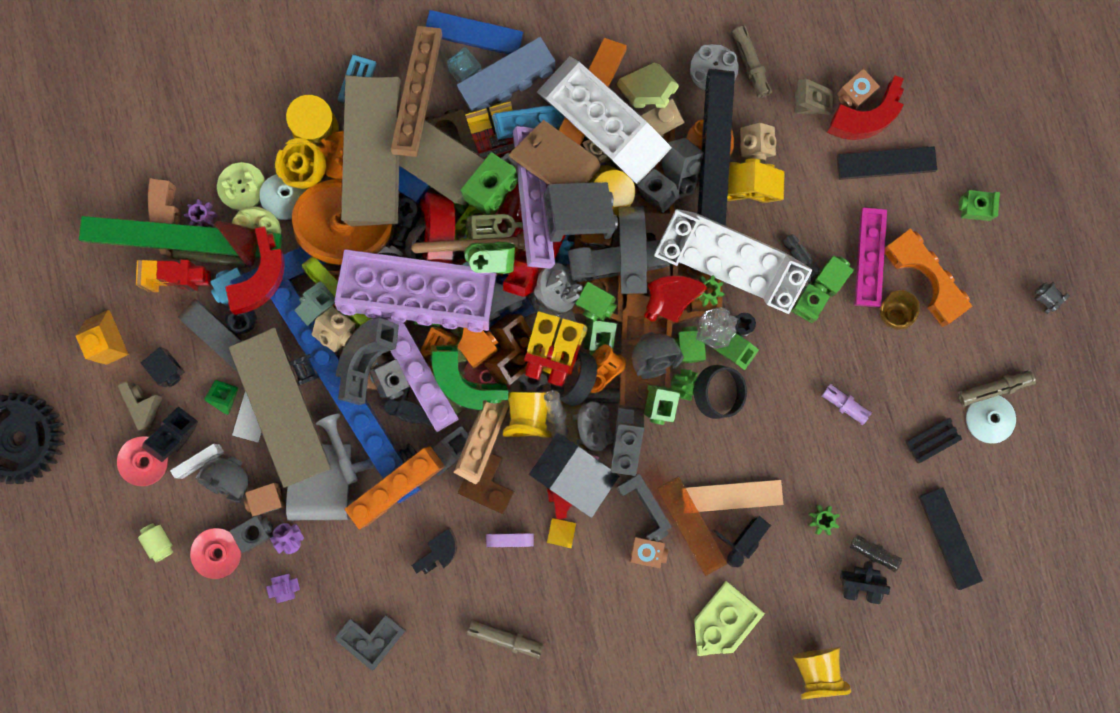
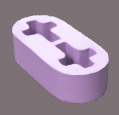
[486,533,534,547]

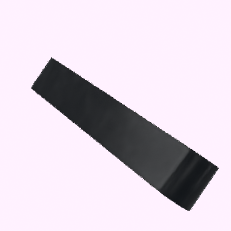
[697,68,735,226]

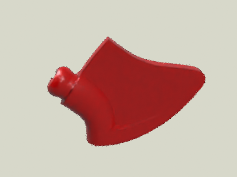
[644,276,707,323]

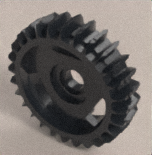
[0,393,66,484]

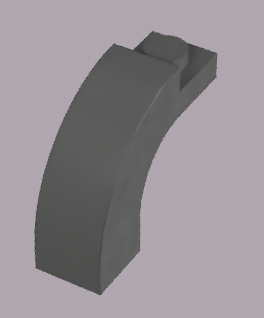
[618,206,647,294]
[336,317,399,405]

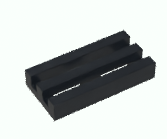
[906,418,962,463]

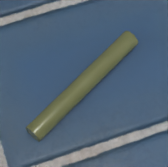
[172,250,248,268]

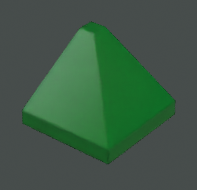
[204,380,238,415]

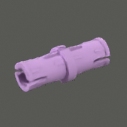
[821,384,872,425]

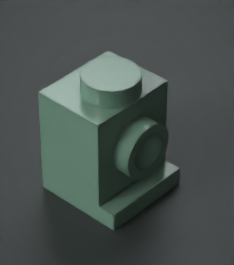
[294,281,335,326]

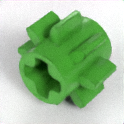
[695,275,724,307]
[671,369,698,401]
[808,505,840,535]

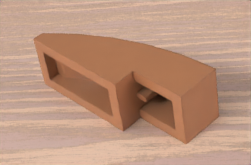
[148,178,181,259]

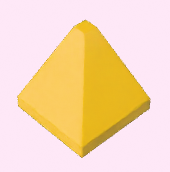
[547,518,576,548]

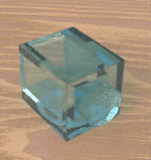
[446,46,482,83]

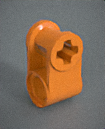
[578,344,626,393]

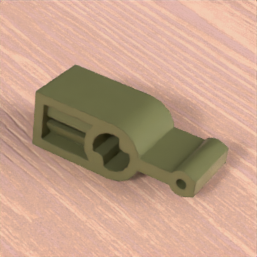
[467,214,523,240]

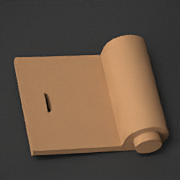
[509,120,601,184]

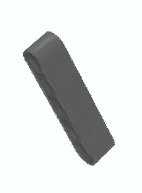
[178,299,243,372]

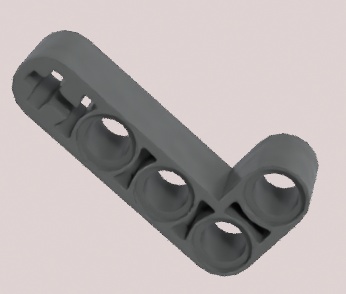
[568,240,670,282]

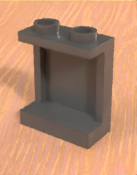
[543,182,618,242]
[611,405,644,476]
[616,474,672,542]

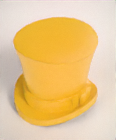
[286,95,339,148]
[588,165,635,216]
[503,392,553,438]
[793,647,852,700]

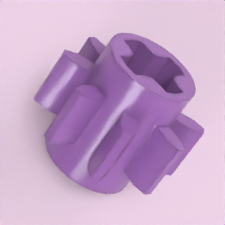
[184,199,218,227]
[270,523,304,554]
[266,573,300,603]

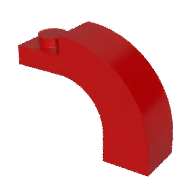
[827,75,904,140]
[419,193,455,264]
[225,226,285,315]

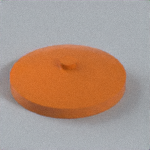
[292,179,392,265]

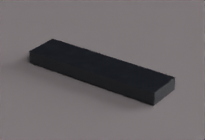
[837,146,937,180]
[918,487,983,590]

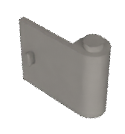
[286,445,354,521]

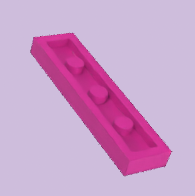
[854,207,887,308]

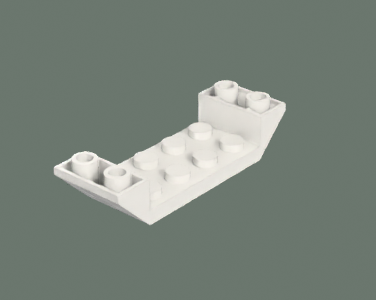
[537,56,671,184]
[654,209,812,314]

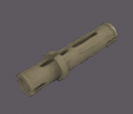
[731,26,772,98]
[958,370,1036,407]
[467,620,544,659]

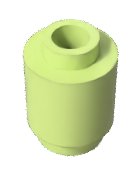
[138,523,173,563]

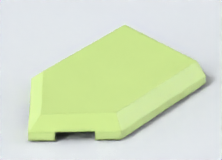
[617,63,679,108]
[694,581,765,656]

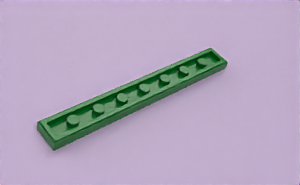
[79,216,282,258]

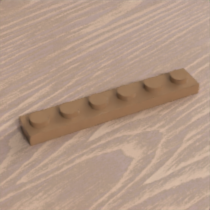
[391,26,442,157]

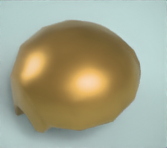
[880,290,920,330]

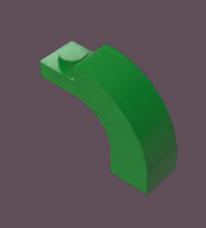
[431,345,508,410]

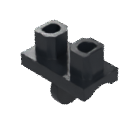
[840,561,890,604]

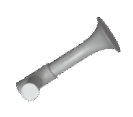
[315,414,375,484]

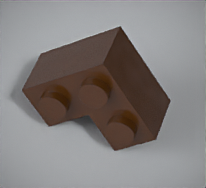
[484,314,532,385]
[458,453,515,515]

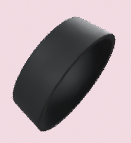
[551,352,597,406]
[694,365,747,419]

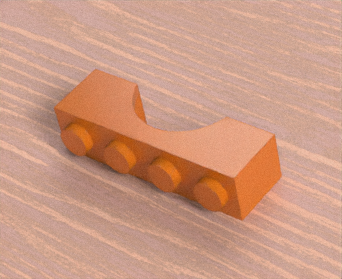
[884,228,972,327]
[457,328,498,369]
[344,446,446,530]

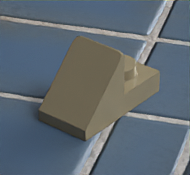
[795,79,833,115]
[118,381,162,432]

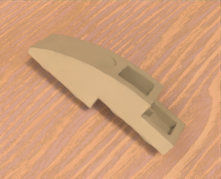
[583,99,684,163]

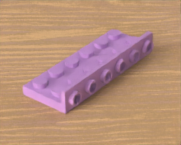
[334,250,496,332]

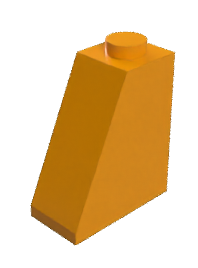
[76,310,129,365]

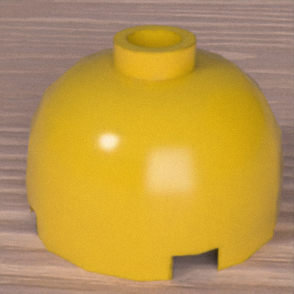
[275,138,326,189]

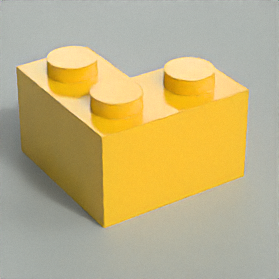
[727,159,785,203]

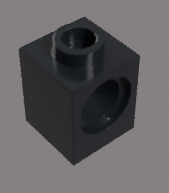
[140,347,185,387]

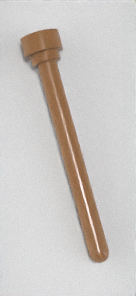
[411,231,526,253]

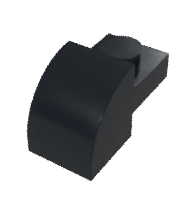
[142,406,198,462]
[411,528,457,574]

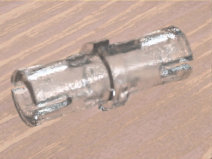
[544,390,569,437]

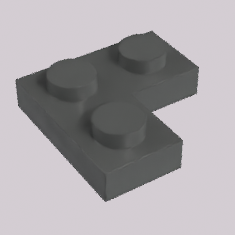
[334,614,406,671]

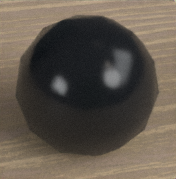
[225,308,257,334]

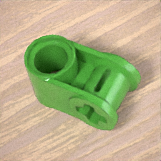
[464,242,515,274]

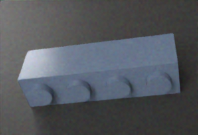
[456,37,555,113]

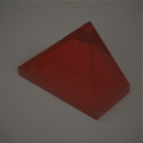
[214,221,258,267]

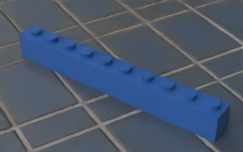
[271,279,423,503]

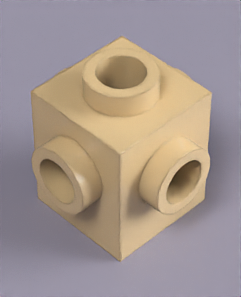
[740,123,777,162]
[312,306,355,352]

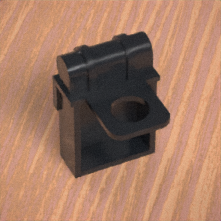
[384,383,433,427]
[711,516,771,568]

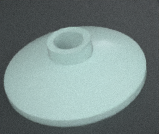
[259,174,307,220]
[966,395,1016,443]

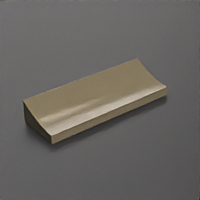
[341,75,401,226]
[343,120,485,205]
[228,327,332,488]

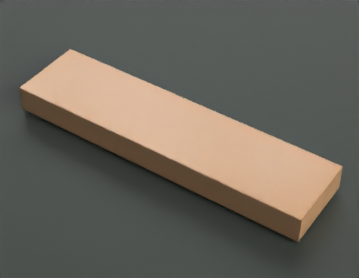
[454,400,509,484]
[681,480,784,513]

